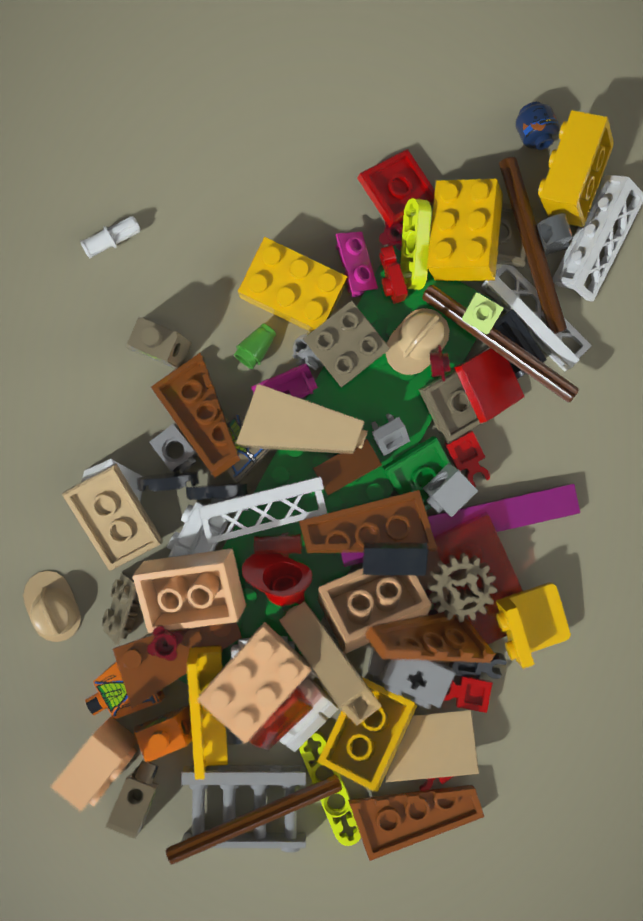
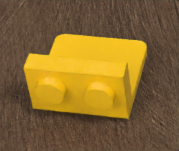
[496,582,571,669]

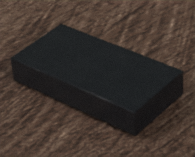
[363,542,428,575]

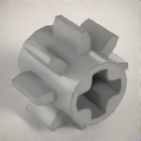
[292,333,324,370]

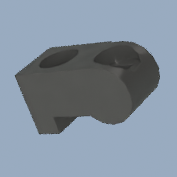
[536,213,573,255]

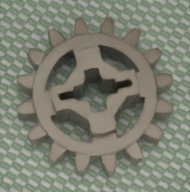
[427,553,497,622]

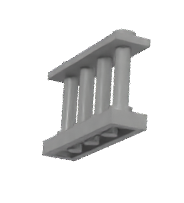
[181,765,306,852]

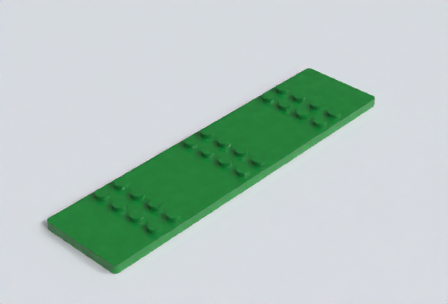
[178,246,494,724]

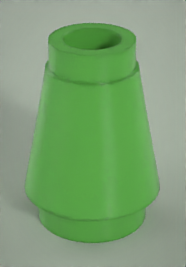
[234,323,276,369]

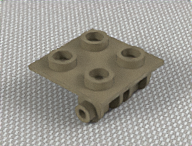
[303,300,390,388]
[102,572,140,645]

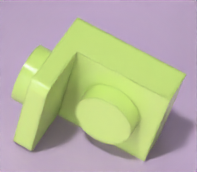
[462,292,504,334]

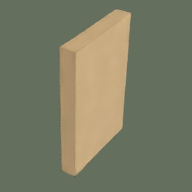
[62,464,163,571]
[385,710,479,782]

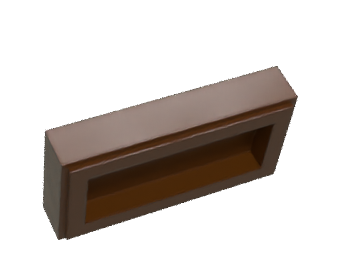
[313,438,382,495]

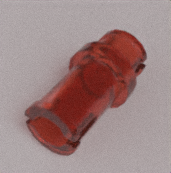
[254,532,302,557]

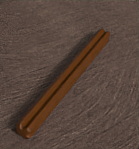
[499,157,567,334]
[422,285,579,403]
[165,775,342,864]

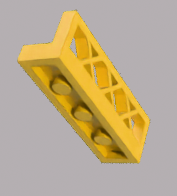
[187,646,228,780]

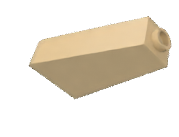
[236,384,368,454]
[279,601,382,725]

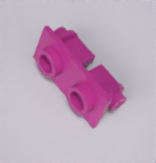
[335,232,378,297]
[251,363,318,399]

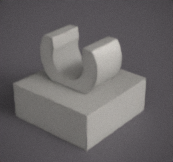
[372,414,410,456]

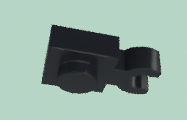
[449,652,507,679]

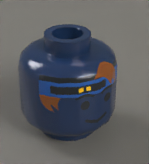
[515,102,560,150]

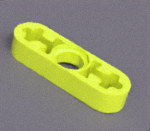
[400,198,432,290]

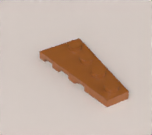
[151,353,240,478]
[299,490,437,553]
[365,613,496,663]
[113,622,242,709]
[348,785,485,861]

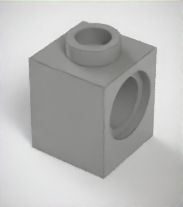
[149,423,198,473]
[423,463,478,517]

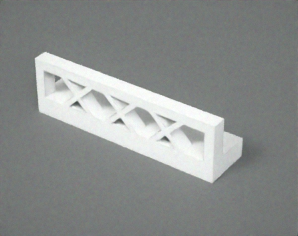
[553,175,643,302]
[481,264,592,372]
[198,477,327,544]

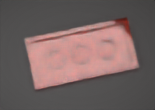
[434,512,523,645]

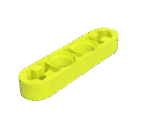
[299,730,361,846]

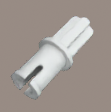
[80,216,141,259]

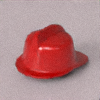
[242,551,312,606]

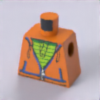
[85,662,165,719]
[134,704,192,762]

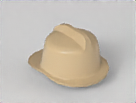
[385,308,449,375]
[23,571,81,642]

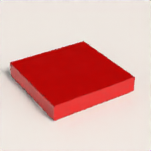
[357,149,435,228]
[455,347,525,423]

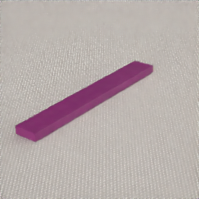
[341,483,580,567]

